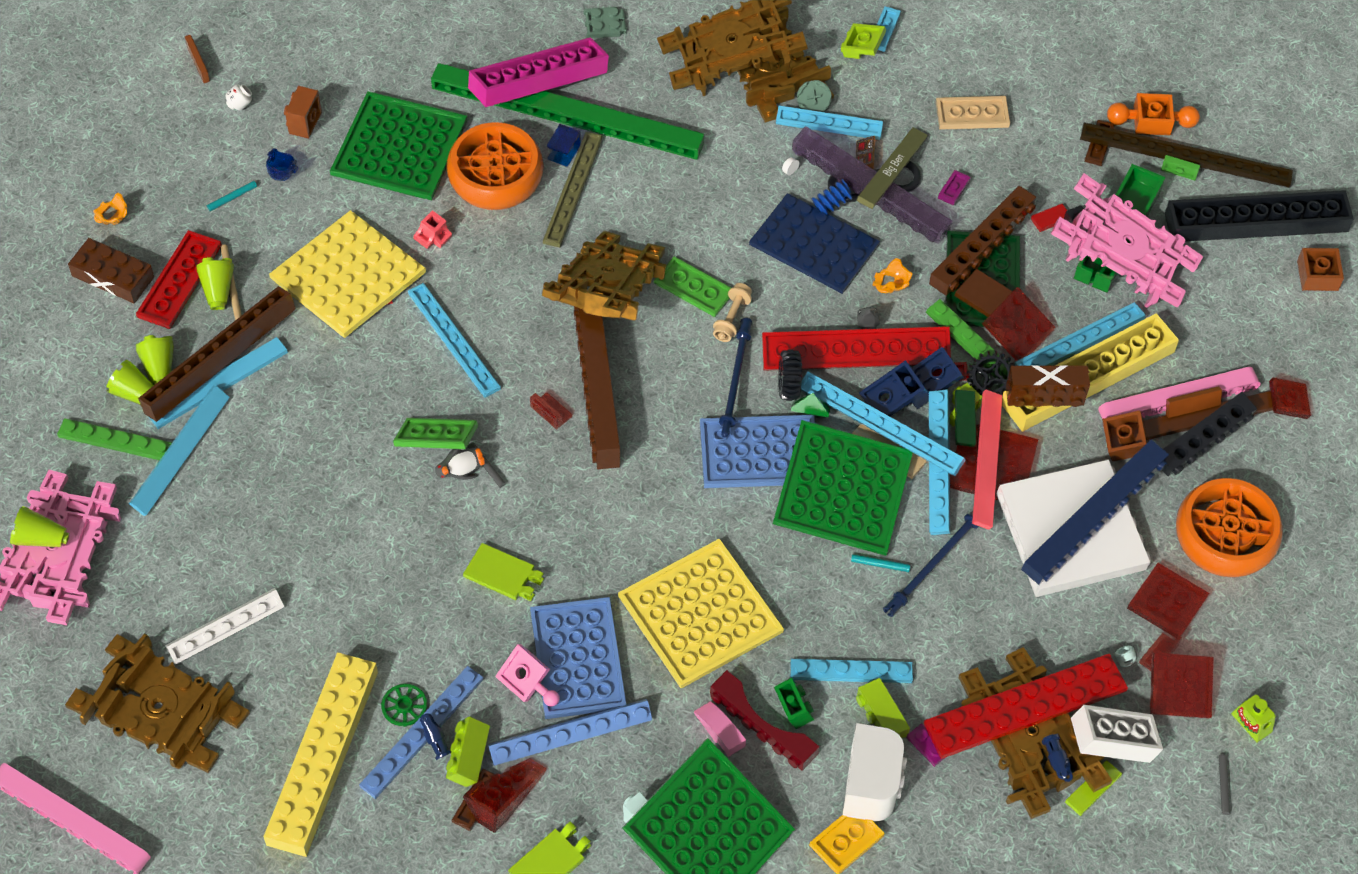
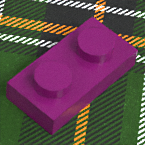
[938,170,971,206]
[906,723,945,767]

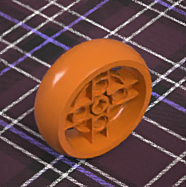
[447,122,544,210]
[1176,478,1283,577]

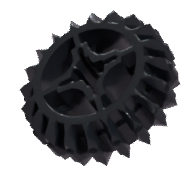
[778,349,802,401]
[966,351,1015,396]

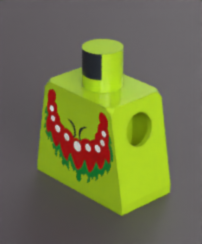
[1231,694,1276,743]

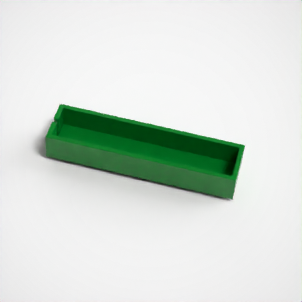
[1074,164,1166,293]

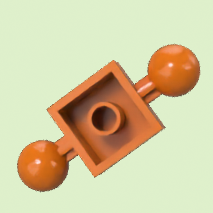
[1107,93,1200,135]

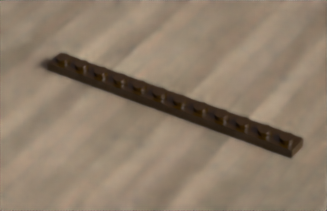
[1080,122,1293,188]

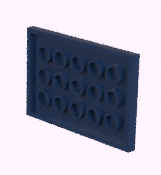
[749,193,880,294]

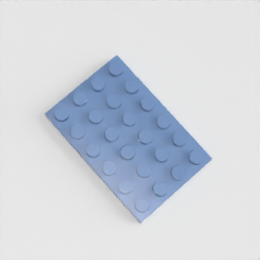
[700,415,815,488]
[530,597,626,719]

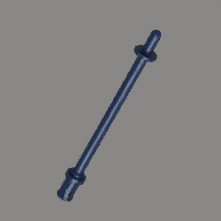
[719,318,752,438]
[883,514,979,617]

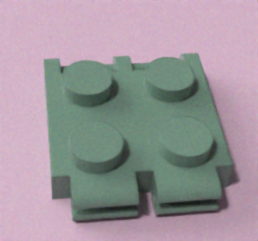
[583,7,626,38]

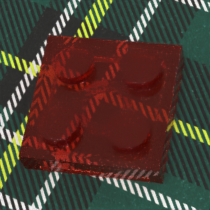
[1269,377,1311,419]

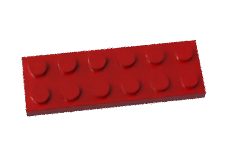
[136,230,222,329]

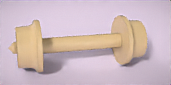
[713,283,752,342]

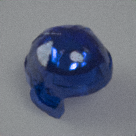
[266,148,298,181]

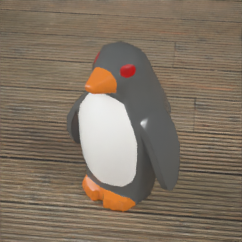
[435,447,485,480]

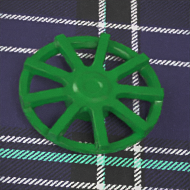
[381,684,427,727]

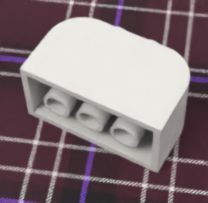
[843,723,907,821]

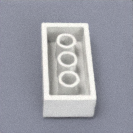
[1071,705,1163,763]

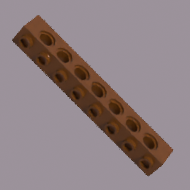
[929,186,1036,296]

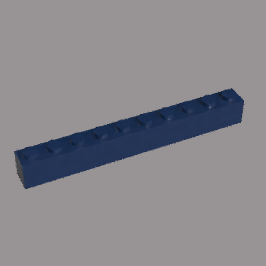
[1021,439,1169,585]

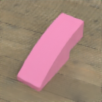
[694,701,746,757]

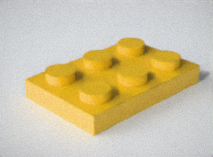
[809,815,885,874]

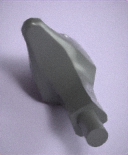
[857,307,880,329]

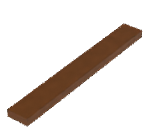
[1144,391,1278,440]

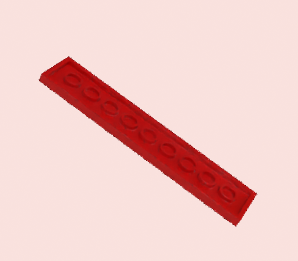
[762,327,951,371]
[924,653,1128,759]

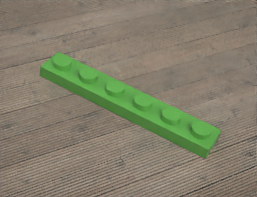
[926,299,1009,385]
[57,418,172,460]

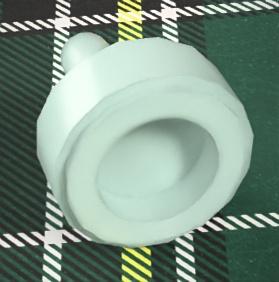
[1115,645,1136,667]

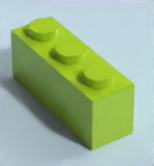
[856,678,910,739]
[446,716,490,787]

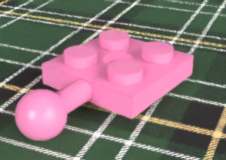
[495,644,560,707]

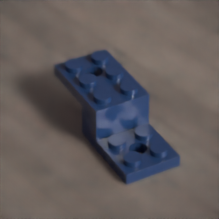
[859,347,964,417]

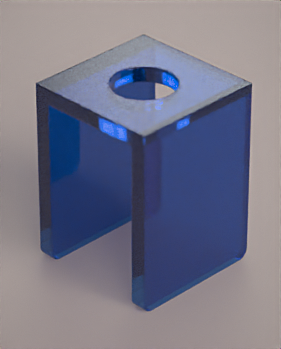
[547,124,581,167]

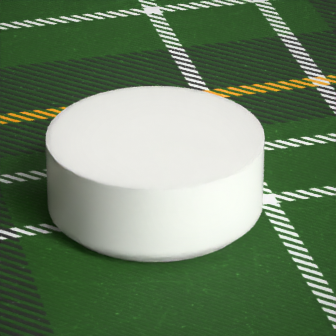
[782,157,799,176]

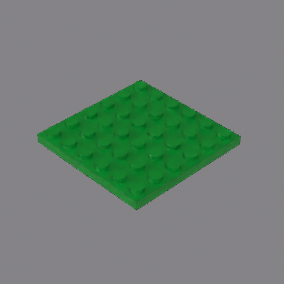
[330,91,467,201]
[773,420,913,556]
[622,738,795,874]

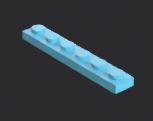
[776,106,883,140]
[790,659,913,683]

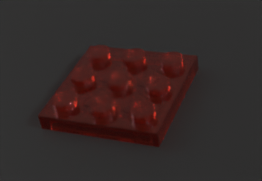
[982,287,1055,361]
[1127,563,1210,640]
[1150,653,1214,719]

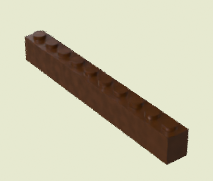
[138,286,296,422]

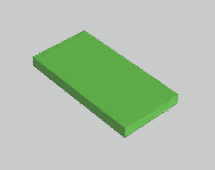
[654,256,731,317]
[393,418,478,449]

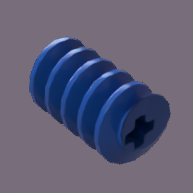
[812,179,852,215]

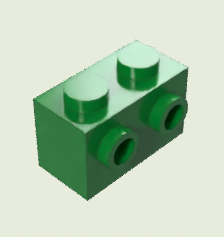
[774,678,814,729]

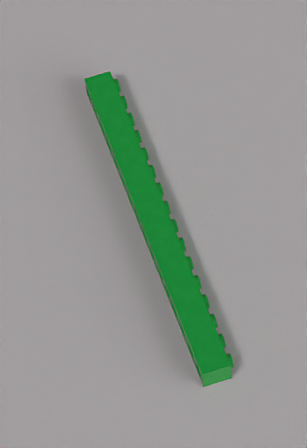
[431,63,704,160]

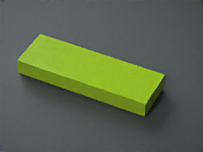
[1065,760,1122,816]

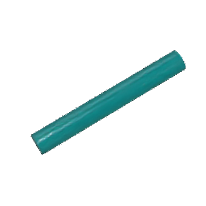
[206,181,257,211]
[851,554,910,572]

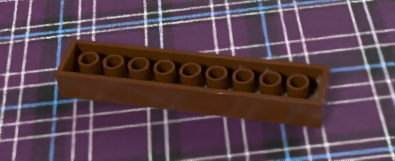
[574,306,620,470]

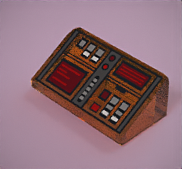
[855,136,875,171]

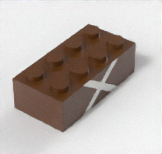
[68,237,154,304]
[1006,366,1090,407]

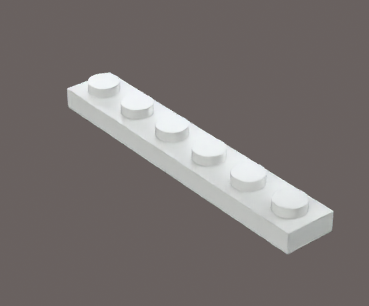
[165,588,284,664]

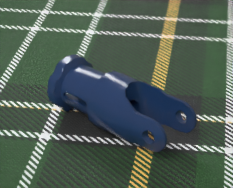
[420,713,452,760]
[1042,734,1073,782]

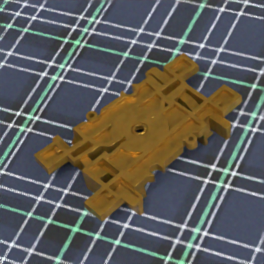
[657,0,808,96]
[729,6,834,123]
[542,231,666,320]
[65,633,250,773]
[958,647,1112,819]

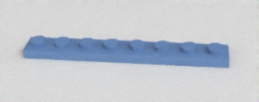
[359,666,483,799]
[488,699,652,766]

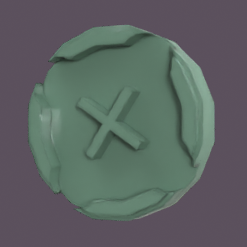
[797,80,832,112]

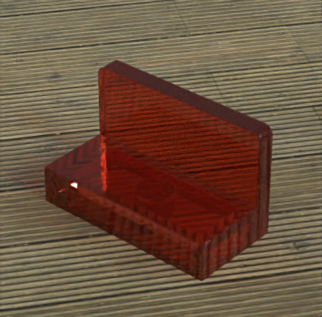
[530,393,572,430]
[1139,632,1182,675]

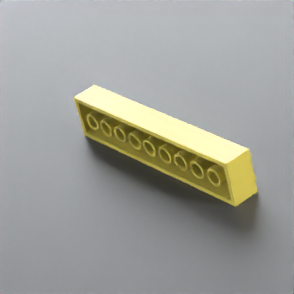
[1002,313,1179,432]
[263,652,378,857]

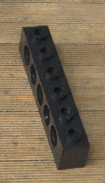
[1162,392,1257,477]

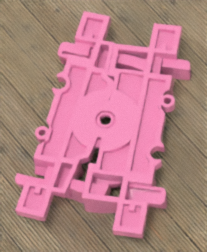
[1051,173,1203,308]
[0,469,121,625]

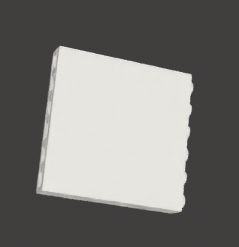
[996,460,1151,597]

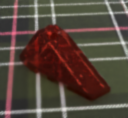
[463,758,547,833]

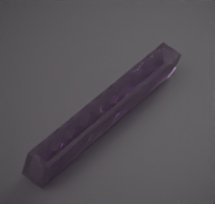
[792,126,953,244]

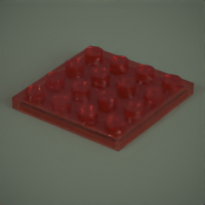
[950,424,1039,501]

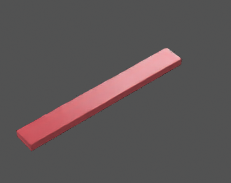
[972,389,1002,530]

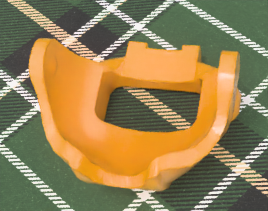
[94,192,127,225]
[872,258,912,294]

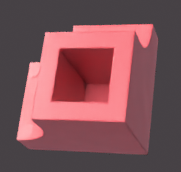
[413,210,452,249]

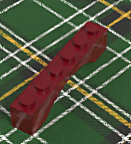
[710,670,820,771]

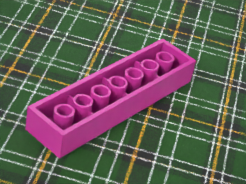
[468,37,609,107]

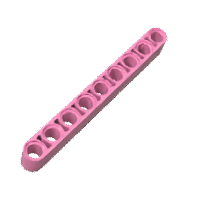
[1098,367,1261,419]
[0,763,151,874]

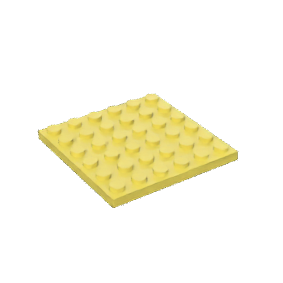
[269,210,426,338]
[618,539,784,689]

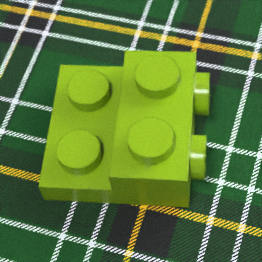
[841,23,886,59]

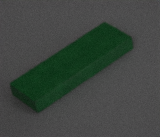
[955,390,976,447]

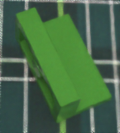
[1161,155,1200,181]

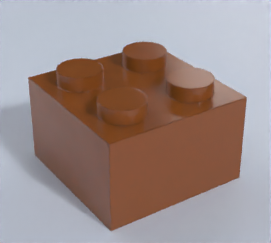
[284,85,322,139]
[1297,248,1344,291]
[1102,410,1148,461]

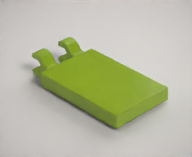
[463,543,544,601]
[508,821,591,874]

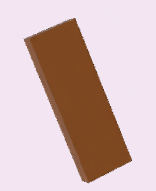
[184,35,210,83]
[1166,386,1222,418]

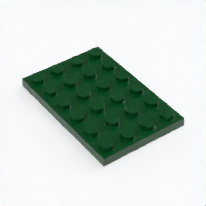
[945,230,1020,330]

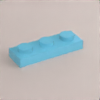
[877,6,901,52]

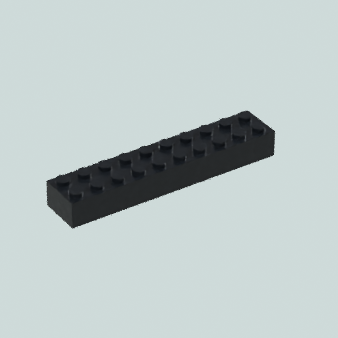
[1165,190,1354,242]

